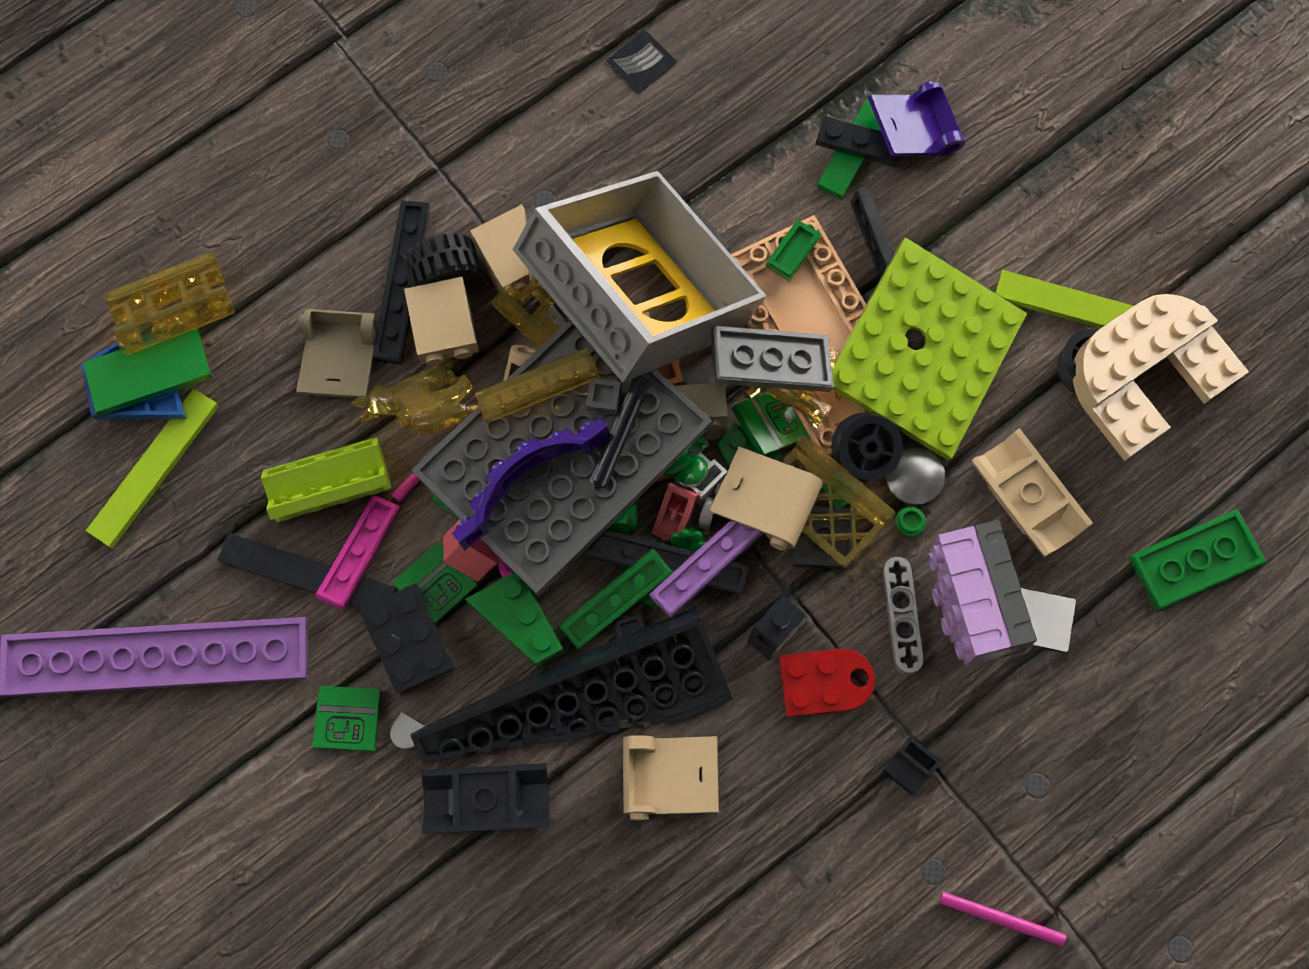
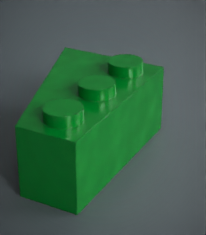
[465,573,565,670]

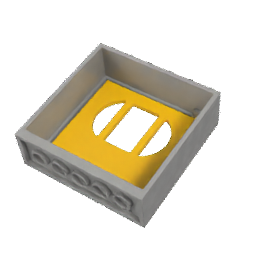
[512,171,766,383]

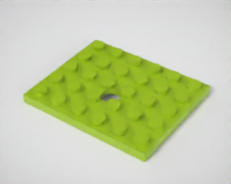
[832,237,1027,460]

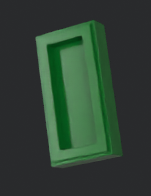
[766,219,822,282]

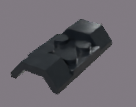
[421,763,550,834]

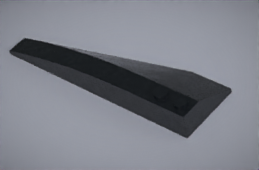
[410,607,733,763]

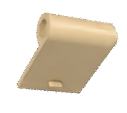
[709,447,823,551]
[623,736,719,821]

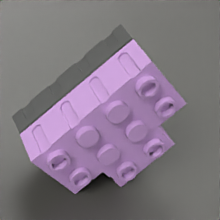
[927,520,1037,667]

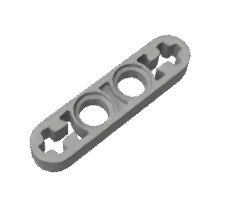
[883,557,923,676]

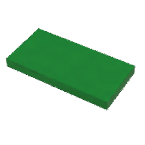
[83,325,213,417]
[1128,509,1267,611]

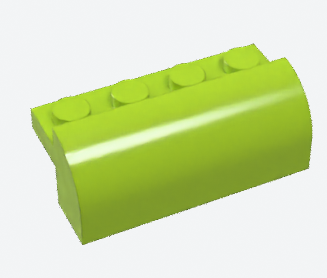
[261,437,391,522]

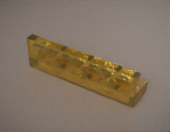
[475,348,600,423]

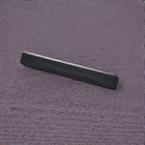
[590,375,650,488]

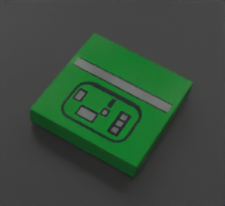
[732,388,810,456]
[392,542,478,625]
[312,686,382,752]

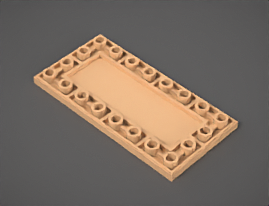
[731,215,870,461]

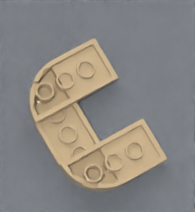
[1073,294,1249,461]

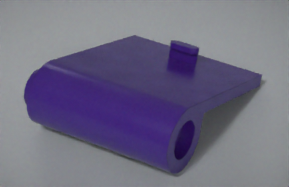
[868,81,965,156]

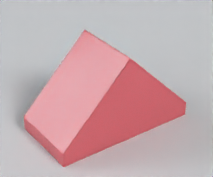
[652,482,698,541]
[443,519,499,582]

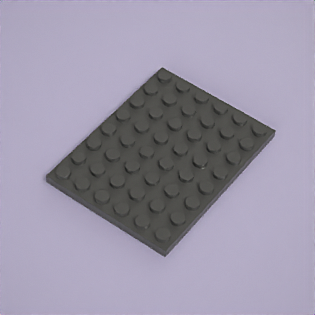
[411,320,713,596]

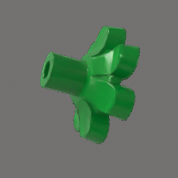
[669,527,706,552]

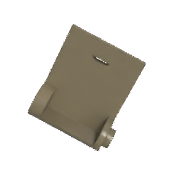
[296,309,378,399]

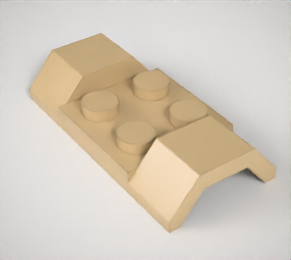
[971,428,1093,558]

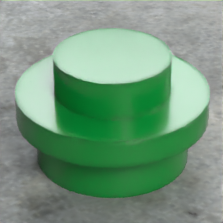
[895,507,926,537]

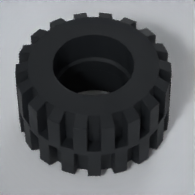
[403,233,483,290]

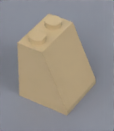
[470,205,534,310]
[404,277,479,365]

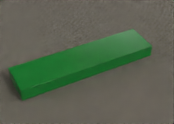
[817,95,881,200]
[559,548,673,650]

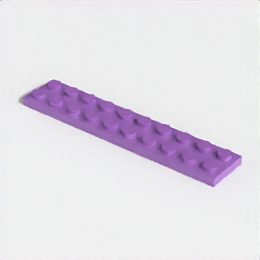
[0,617,308,697]

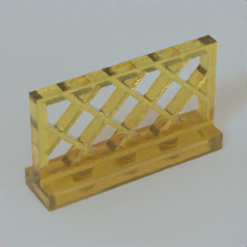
[781,435,895,568]

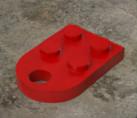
[779,649,875,718]

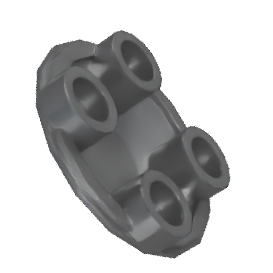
[886,448,945,506]

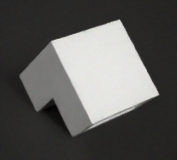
[674,452,727,507]

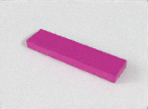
[315,495,400,611]

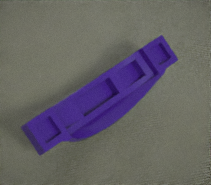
[452,417,610,551]

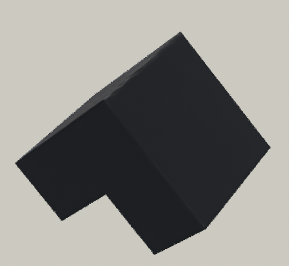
[882,736,942,796]

